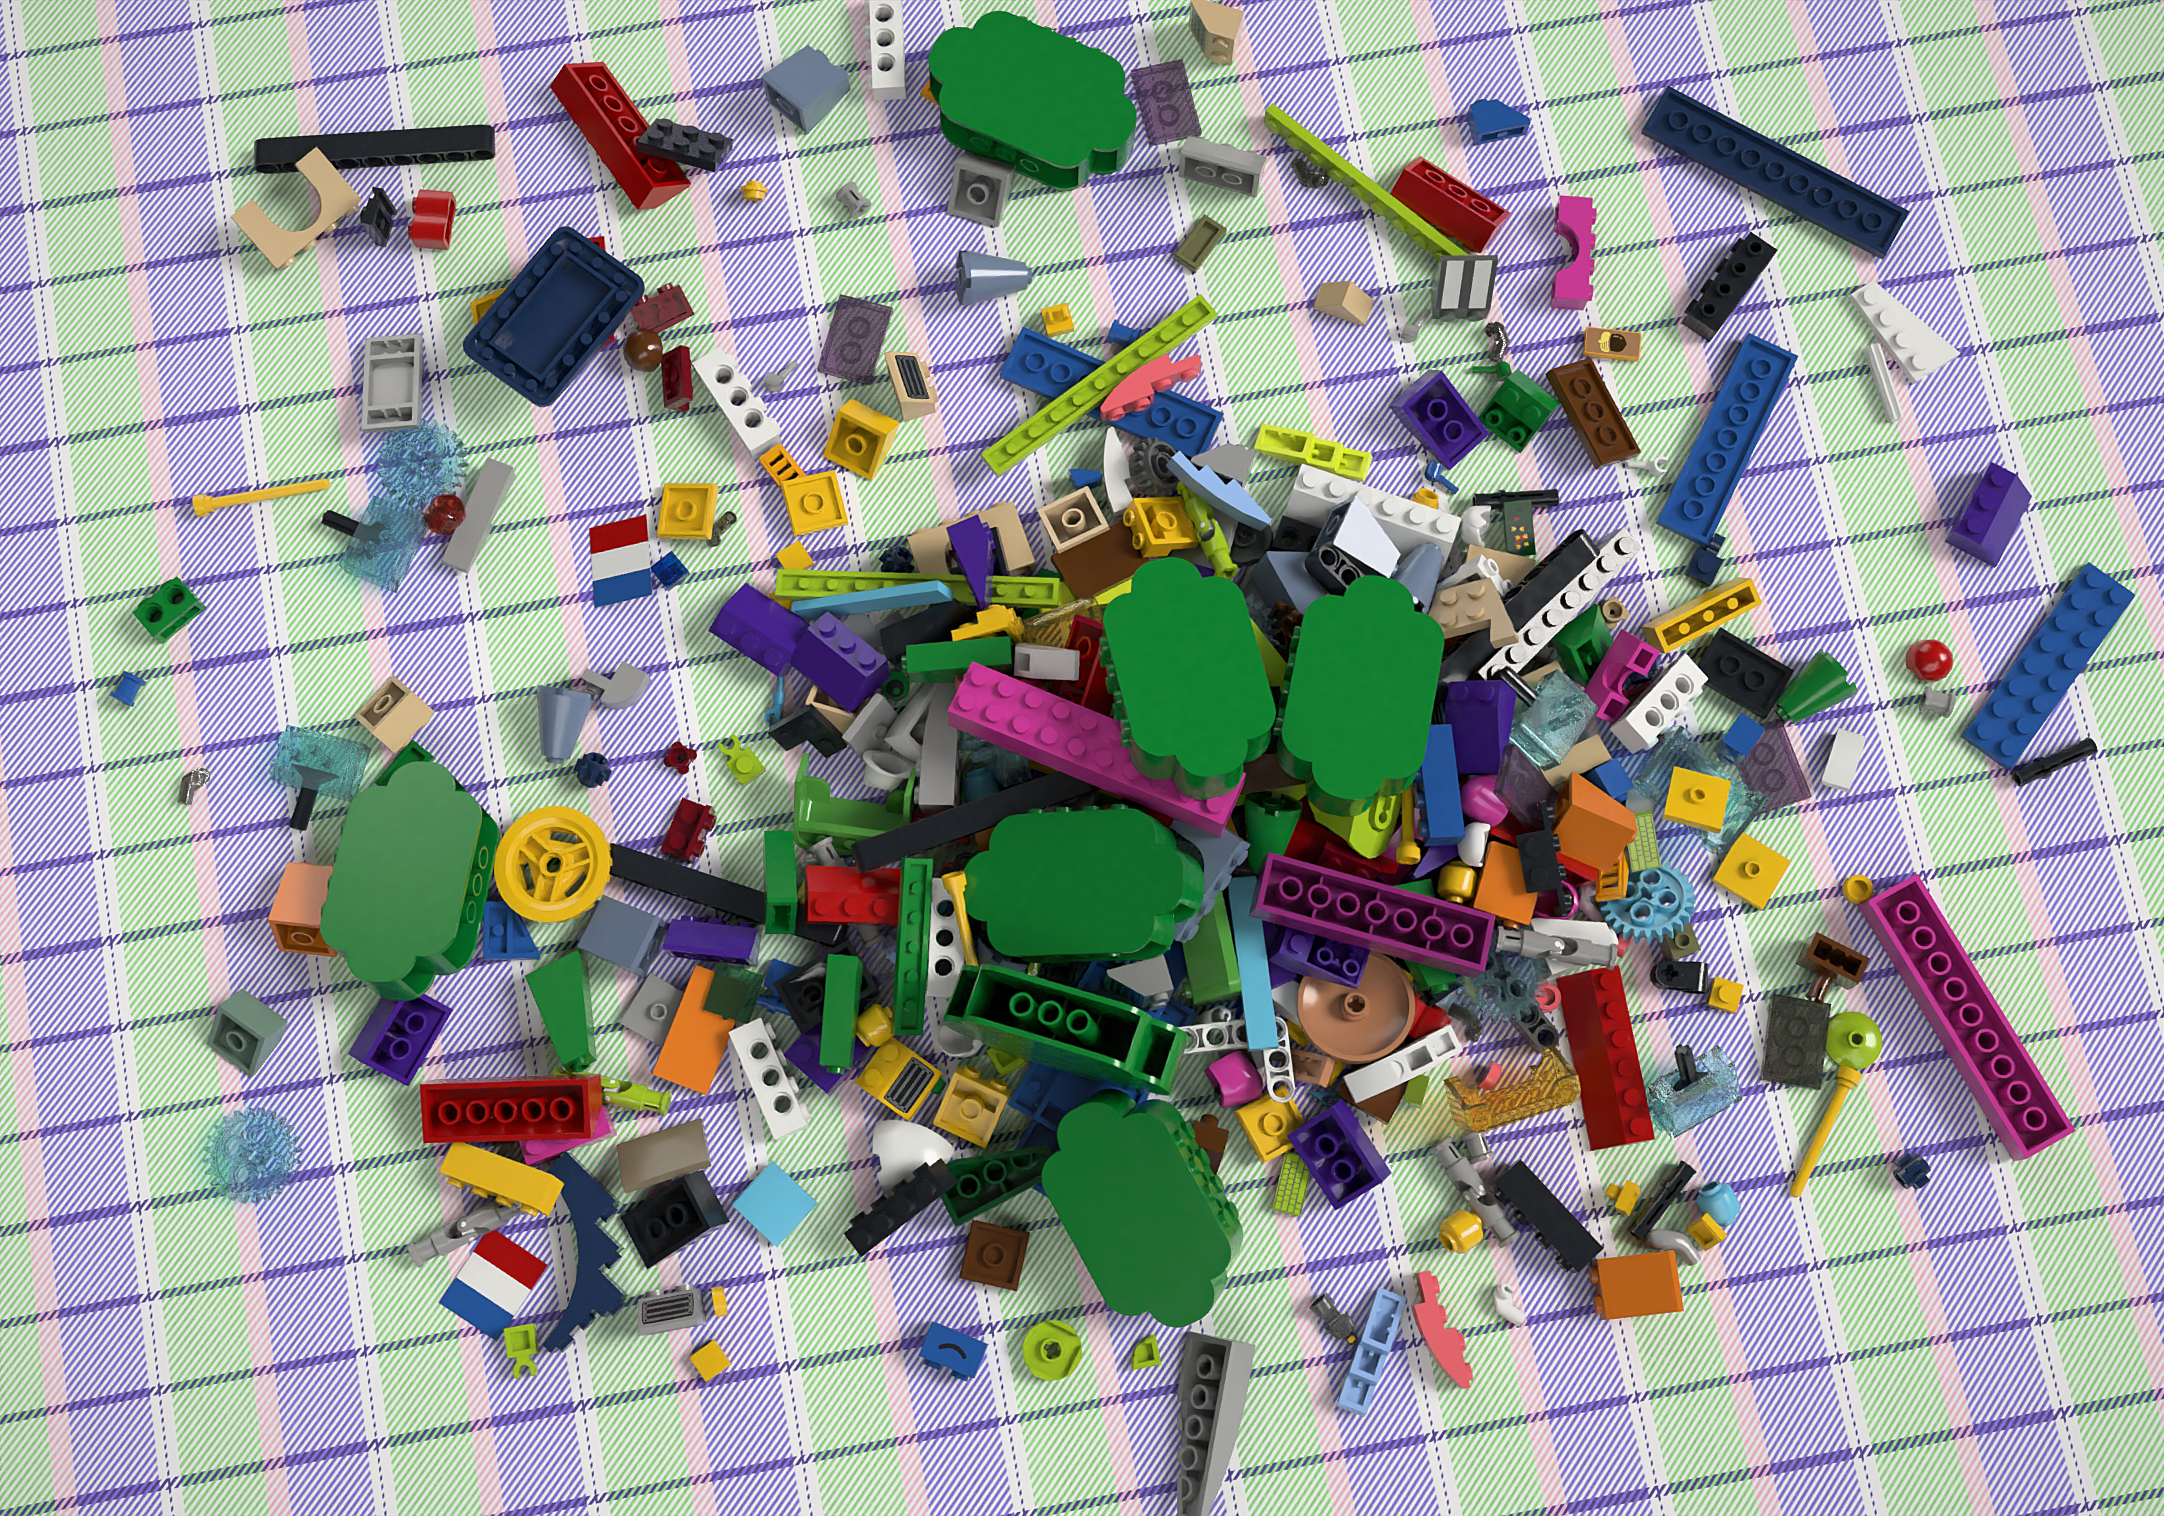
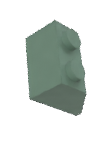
[207,989,288,1077]

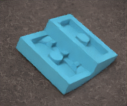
[732,1160,818,1247]

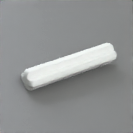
[1864,343,1903,423]

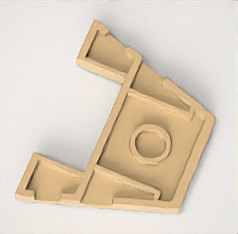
[1428,577,1519,649]

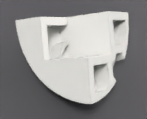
[873,1120,955,1199]

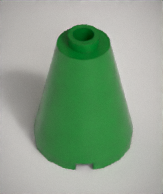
[1775,649,1858,724]
[1244,791,1302,875]

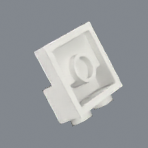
[1434,554,1514,598]

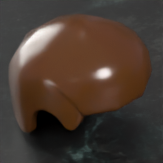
[623,329,663,372]

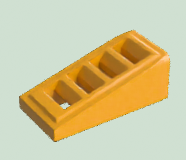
[759,443,806,489]
[1595,846,1630,902]

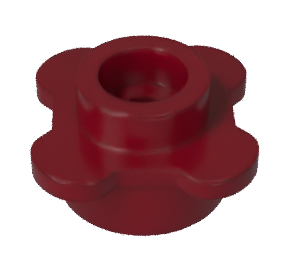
[663,742,697,775]

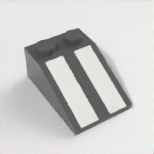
[1431,255,1498,322]

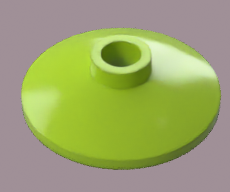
[1823,1012,1882,1070]

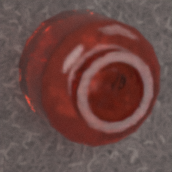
[424,494,466,536]

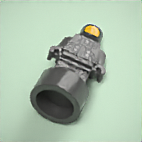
[1309,1292,1358,1345]

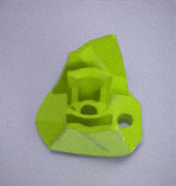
[1308,793,1402,859]

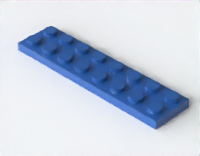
[1000,327,1224,460]
[1656,333,1799,548]
[1960,562,2136,771]

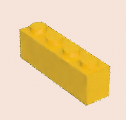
[1641,577,1762,654]
[439,1142,564,1217]

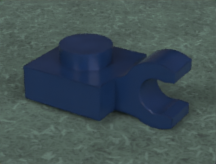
[1684,533,1726,587]

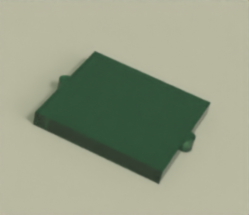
[702,961,765,1024]

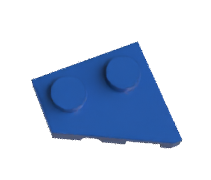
[483,901,540,961]

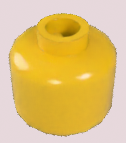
[1437,861,1478,906]
[856,1003,894,1047]
[1438,1209,1483,1254]

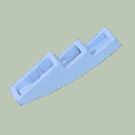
[1166,451,1272,531]
[1336,1287,1407,1417]

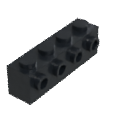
[1683,232,1778,342]
[843,1158,959,1257]
[1491,1159,1604,1273]

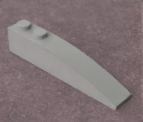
[914,683,963,816]
[1177,1331,1256,1516]

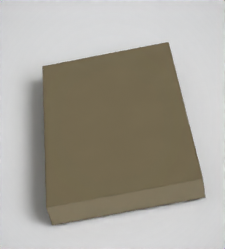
[617,1118,711,1194]

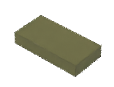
[1173,214,1227,274]

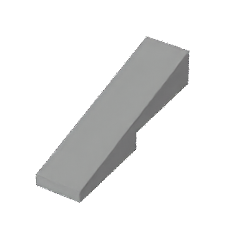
[441,457,516,574]

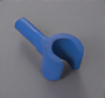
[1424,461,1459,494]

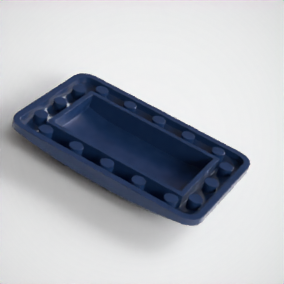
[463,226,645,407]

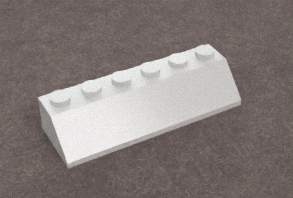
[1284,464,1462,578]

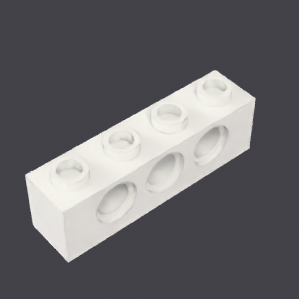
[864,0,907,101]
[692,346,782,460]
[1610,653,1708,754]
[926,878,965,998]
[728,1018,812,1141]

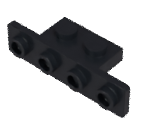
[1516,800,1572,917]

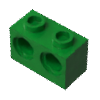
[132,576,207,644]

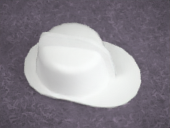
[862,750,920,791]

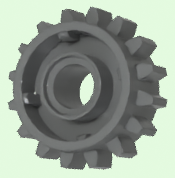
[1129,437,1180,497]

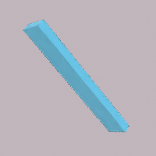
[791,580,953,621]
[1227,876,1279,1051]

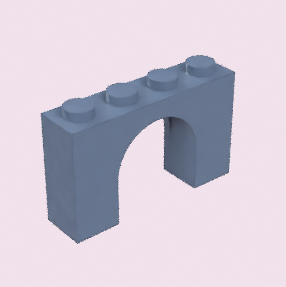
[1170,819,1251,943]

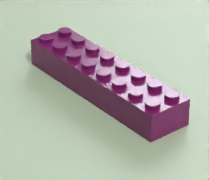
[1248,852,1496,978]

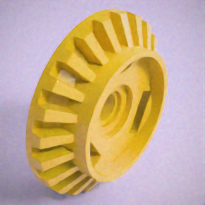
[494,806,612,924]

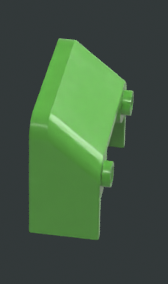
[793,753,917,861]
[1182,890,1242,1009]

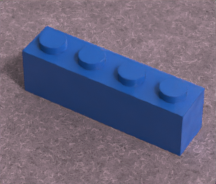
[1414,724,1465,846]

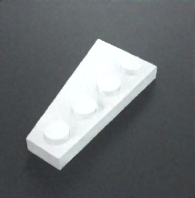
[1848,280,1960,385]

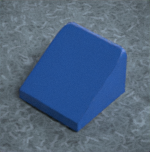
[1068,469,1102,491]

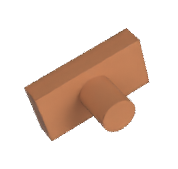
[1280,1048,1336,1088]

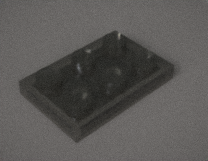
[1760,994,1831,1091]

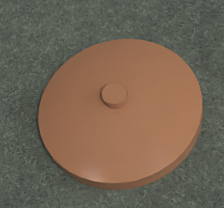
[1296,950,1415,1064]

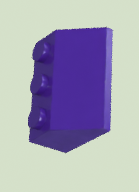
[1944,462,2032,568]
[708,583,811,676]
[790,611,890,714]
[663,915,762,967]
[348,994,453,1086]
[1287,1098,1392,1211]

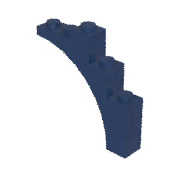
[542,1152,628,1353]

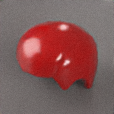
[1906,639,1954,682]

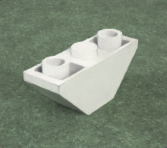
[1014,643,1080,680]

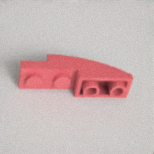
[1100,354,1202,422]
[1410,1270,1473,1389]

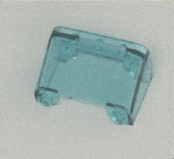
[1633,725,1769,854]

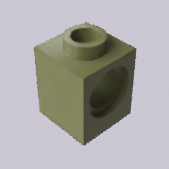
[1656,923,1701,961]

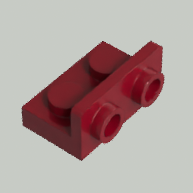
[630,282,695,333]
[661,345,693,412]
[660,797,717,864]
[1314,841,1381,881]

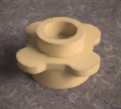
[1599,596,1629,629]

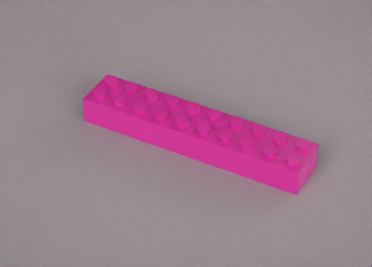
[948,661,1246,838]
[1858,874,2076,1161]

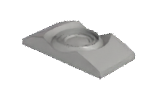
[361,333,424,433]

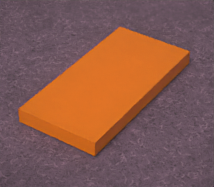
[651,965,750,1095]

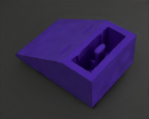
[1267,925,1370,989]

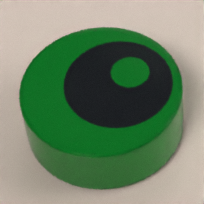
[881,672,910,701]

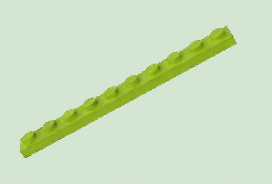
[1264,103,1468,263]
[981,294,1218,478]
[775,569,1060,609]

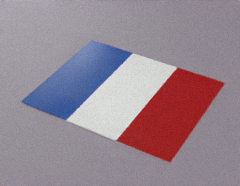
[589,514,652,608]
[439,1230,548,1341]

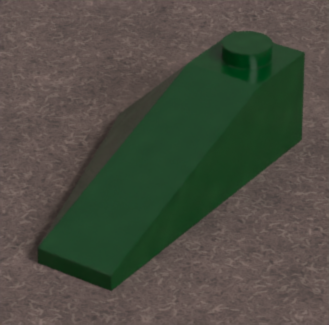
[940,1145,1053,1227]

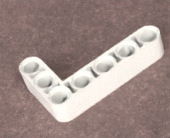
[1177,1016,1295,1104]

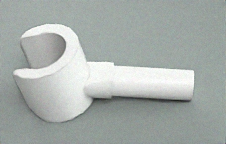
[1627,456,1668,476]

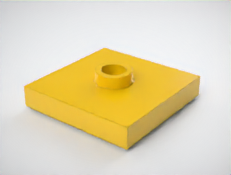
[780,470,849,537]
[656,483,719,540]
[1662,766,1731,834]
[1711,831,1791,911]
[1233,1084,1305,1165]

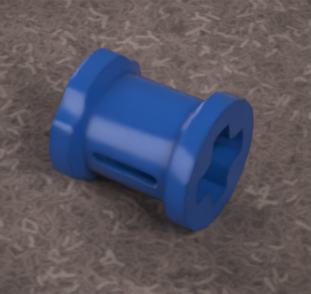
[1106,319,1141,347]
[109,670,147,707]

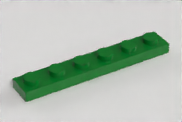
[891,857,933,1036]

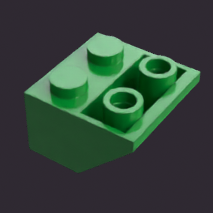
[1478,369,1561,453]
[1552,604,1613,688]

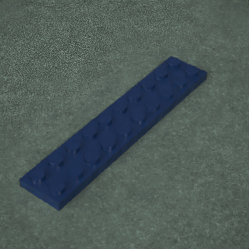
[1641,86,1910,260]

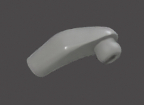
[1645,1229,1701,1266]

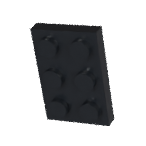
[637,118,733,172]
[1697,627,1794,720]

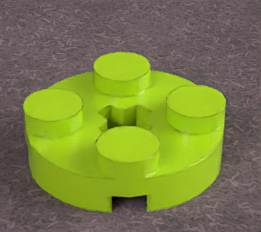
[1022,1320,1082,1381]

